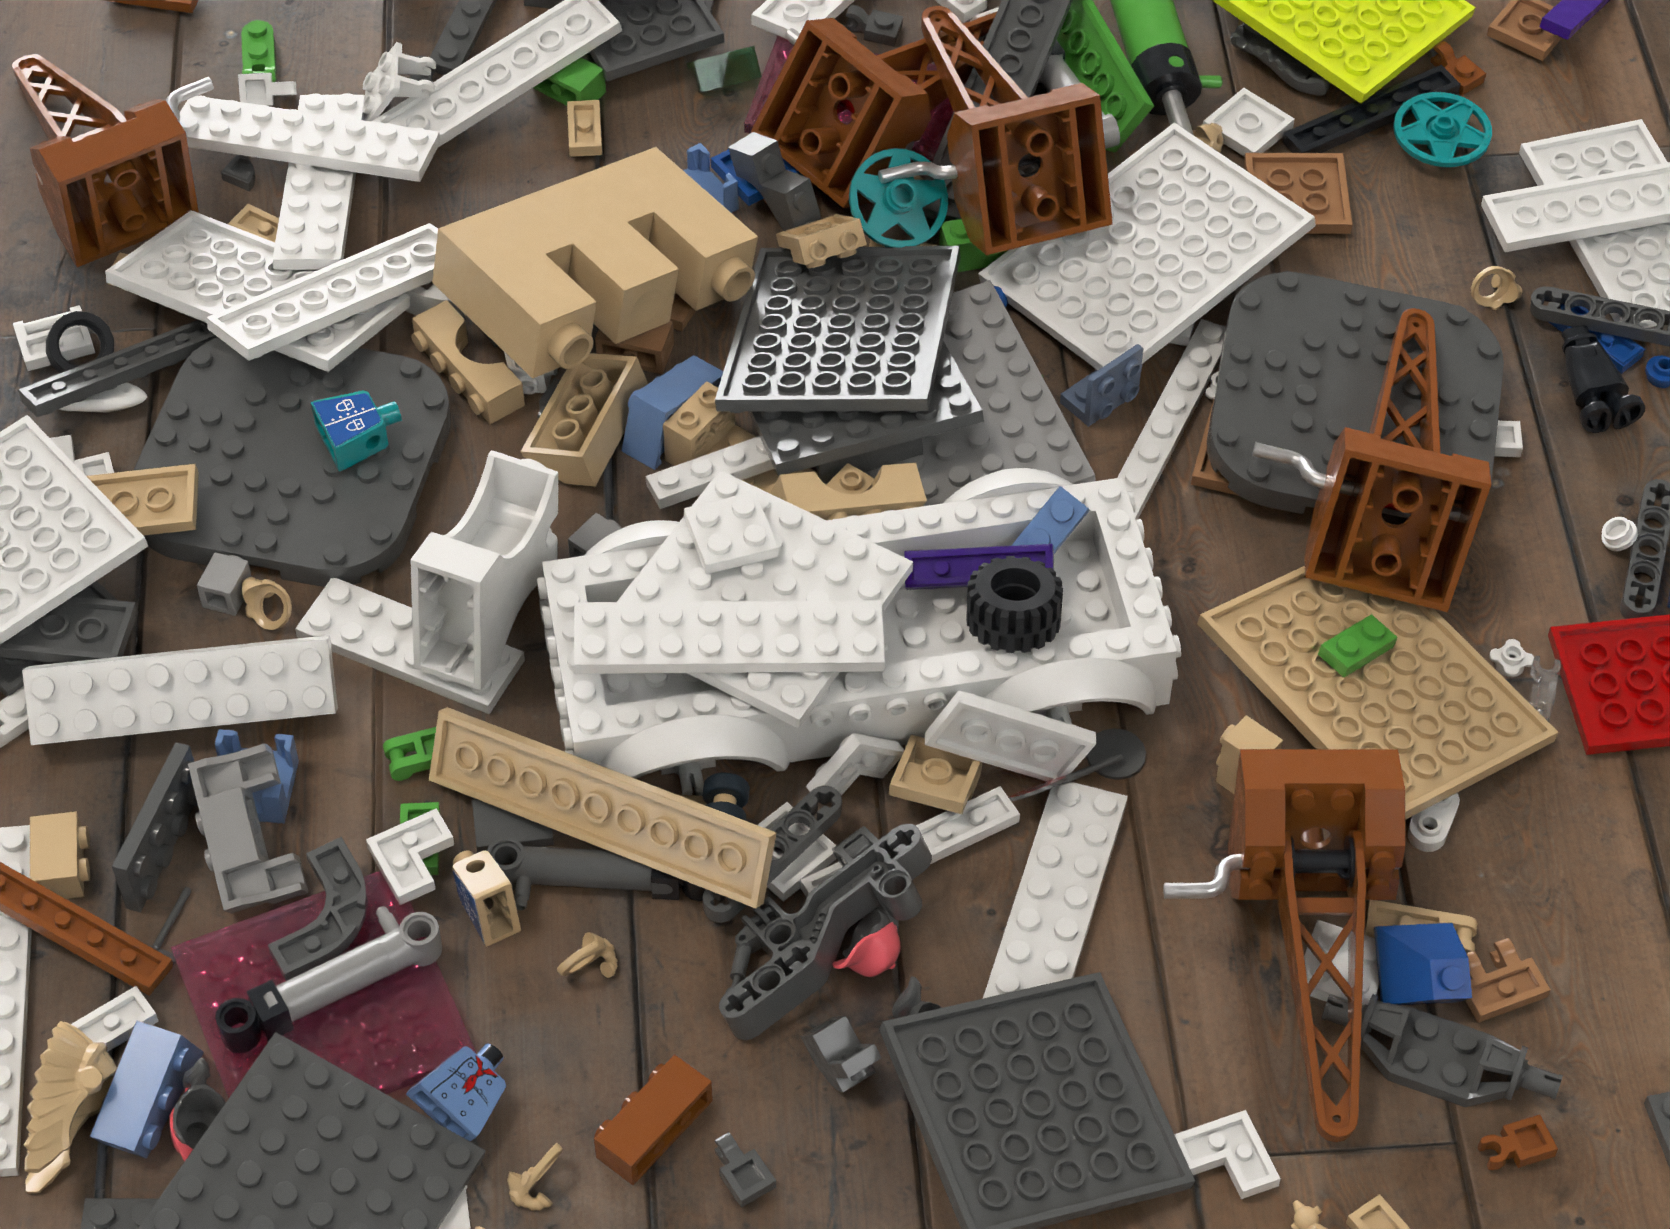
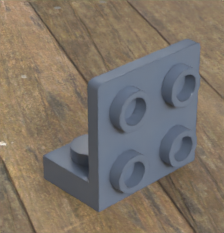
[1060,344,1144,427]

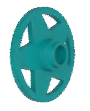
[1393,92,1492,167]
[849,148,948,248]

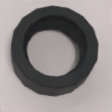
[46,311,114,373]

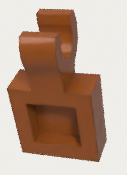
[1430,41,1487,96]

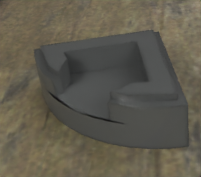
[221,155,255,191]

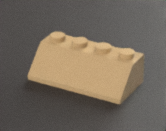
[521,353,648,487]

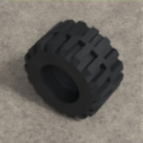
[966,556,1063,653]

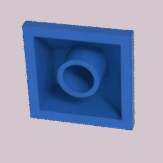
[1374,923,1472,1005]

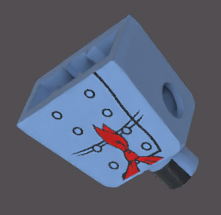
[406,1043,506,1141]

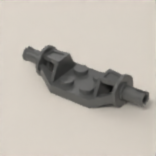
[1321,994,1563,1107]

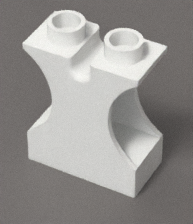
[411,450,558,691]

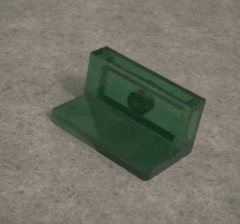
[686,46,762,93]

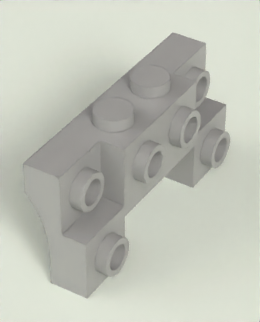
[188,743,309,914]

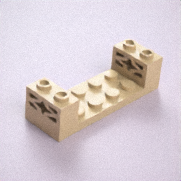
[663,381,875,494]

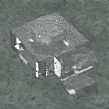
[1529,656,1561,722]

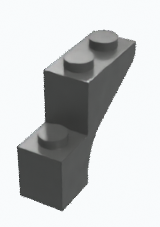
[728,132,822,231]

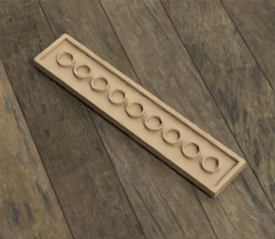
[429,707,777,908]

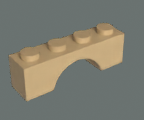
[411,300,525,424]
[771,462,927,520]

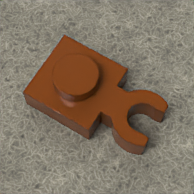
[1478,1114,1558,1170]

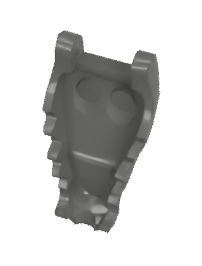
[1230,23,1330,96]

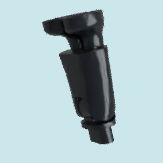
[1561,325,1645,433]

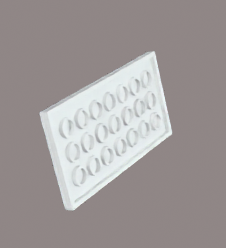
[1519,119,1670,331]
[105,210,410,372]

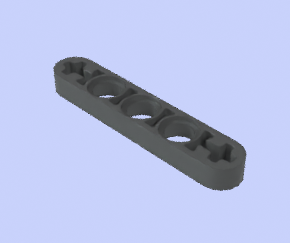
[1530,286,1670,347]
[1620,479,1670,619]
[703,786,842,923]

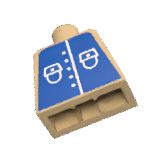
[452,850,521,947]

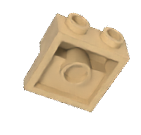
[776,214,867,268]
[889,735,982,814]

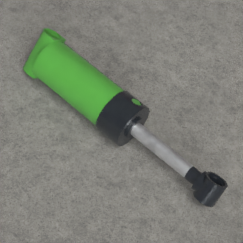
[1110,0,1223,135]

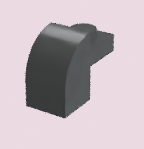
[800,1016,882,1092]

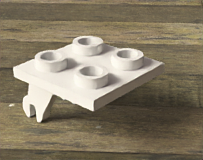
[363,42,436,122]

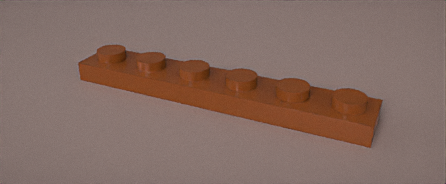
[0,862,173,996]

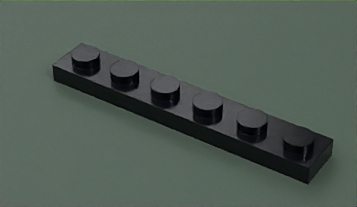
[1282,65,1461,153]

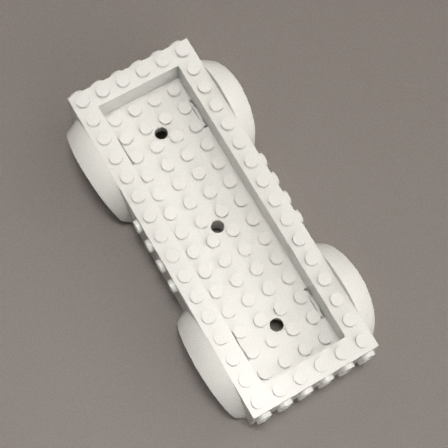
[537,468,1181,796]

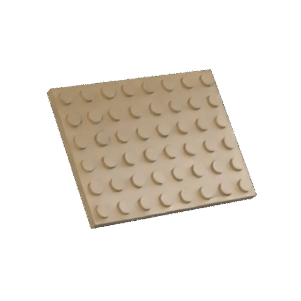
[1197,566,1559,820]

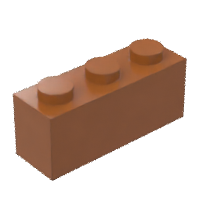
[594,1054,713,1185]

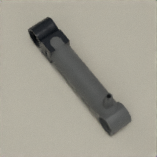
[487,837,706,910]

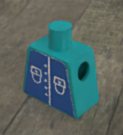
[311,390,402,472]

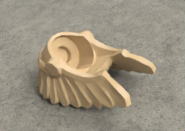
[24,1021,117,1194]

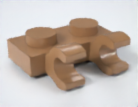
[1465,938,1551,1023]

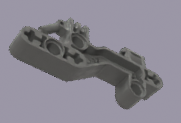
[719,824,932,1040]

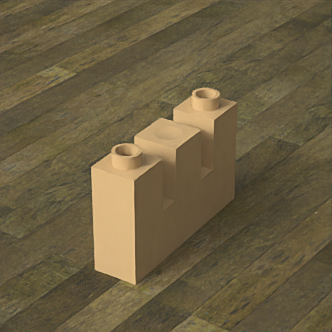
[432,147,758,379]

